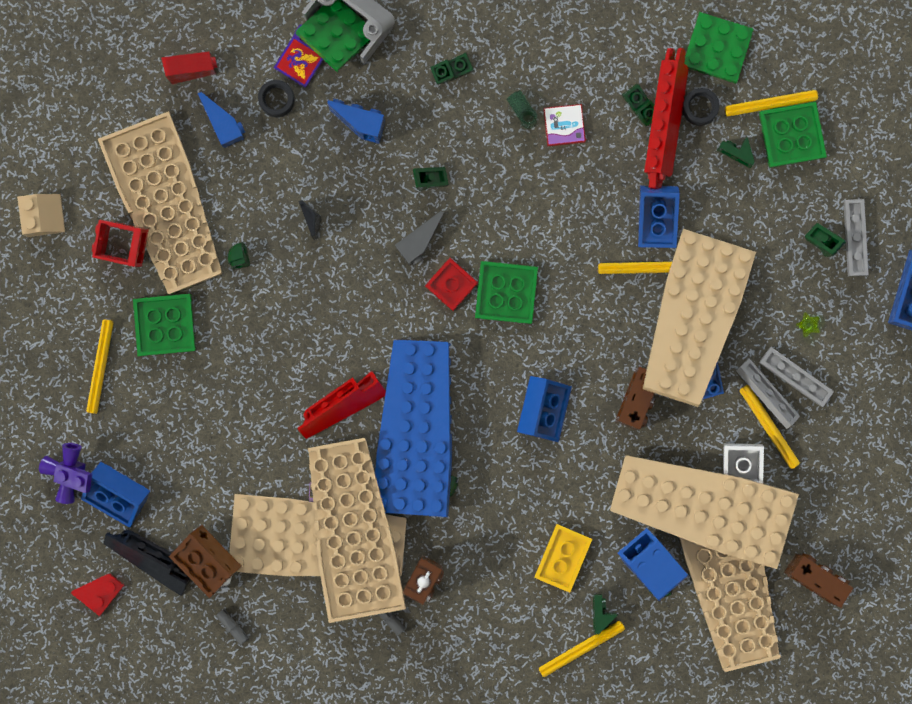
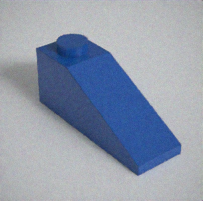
[198,92,245,148]

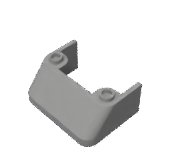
[302,0,395,65]

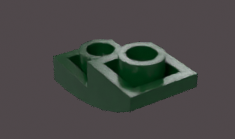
[430,53,474,85]
[622,84,655,127]

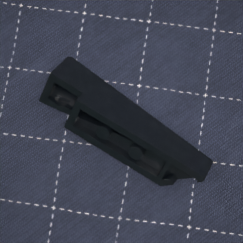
[103,530,191,596]

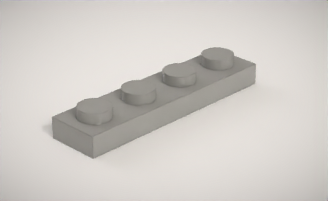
[844,199,869,277]
[759,347,834,407]
[736,358,800,429]

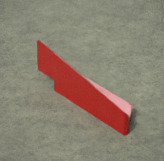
[298,371,386,439]

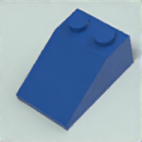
[638,186,680,248]

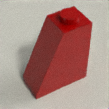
[161,52,218,84]

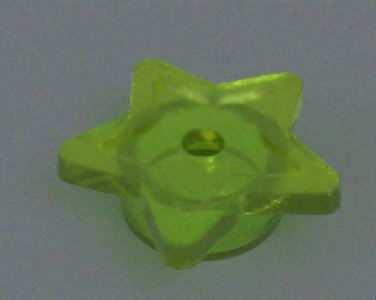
[796,312,820,337]

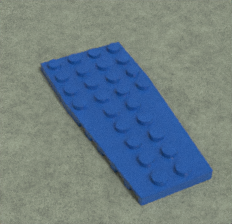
[375,340,452,517]

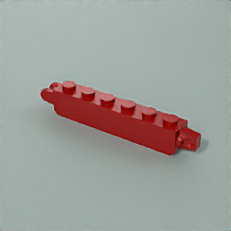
[644,48,688,189]

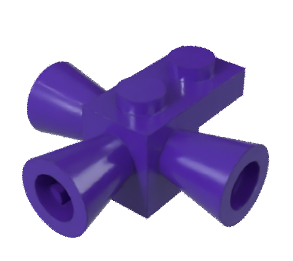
[39,443,92,504]

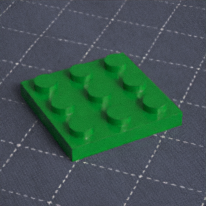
[296,0,370,72]
[684,12,754,83]
[759,101,827,168]
[475,261,538,324]
[133,294,196,357]

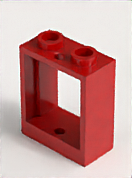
[92,220,149,267]

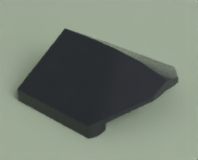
[298,200,321,240]

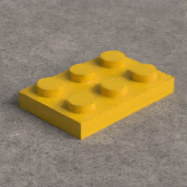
[534,524,592,593]

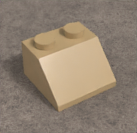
[17,194,65,237]

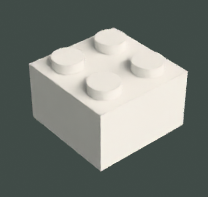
[723,443,764,483]

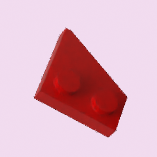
[71,573,124,616]

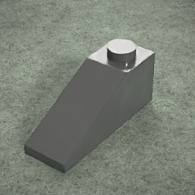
[395,211,443,265]

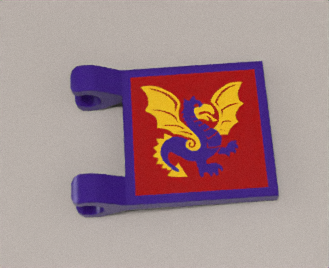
[273,24,323,88]

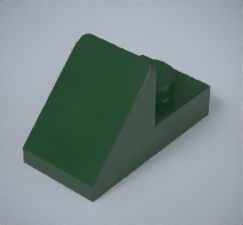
[717,137,755,168]
[413,167,449,191]
[804,223,846,257]
[593,594,618,634]

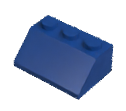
[517,376,572,442]
[81,462,150,528]

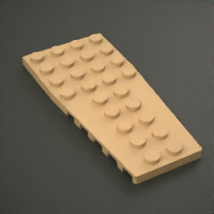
[98,111,222,295]
[643,229,756,407]
[308,438,406,623]
[610,455,799,569]
[229,494,407,576]
[679,537,781,672]

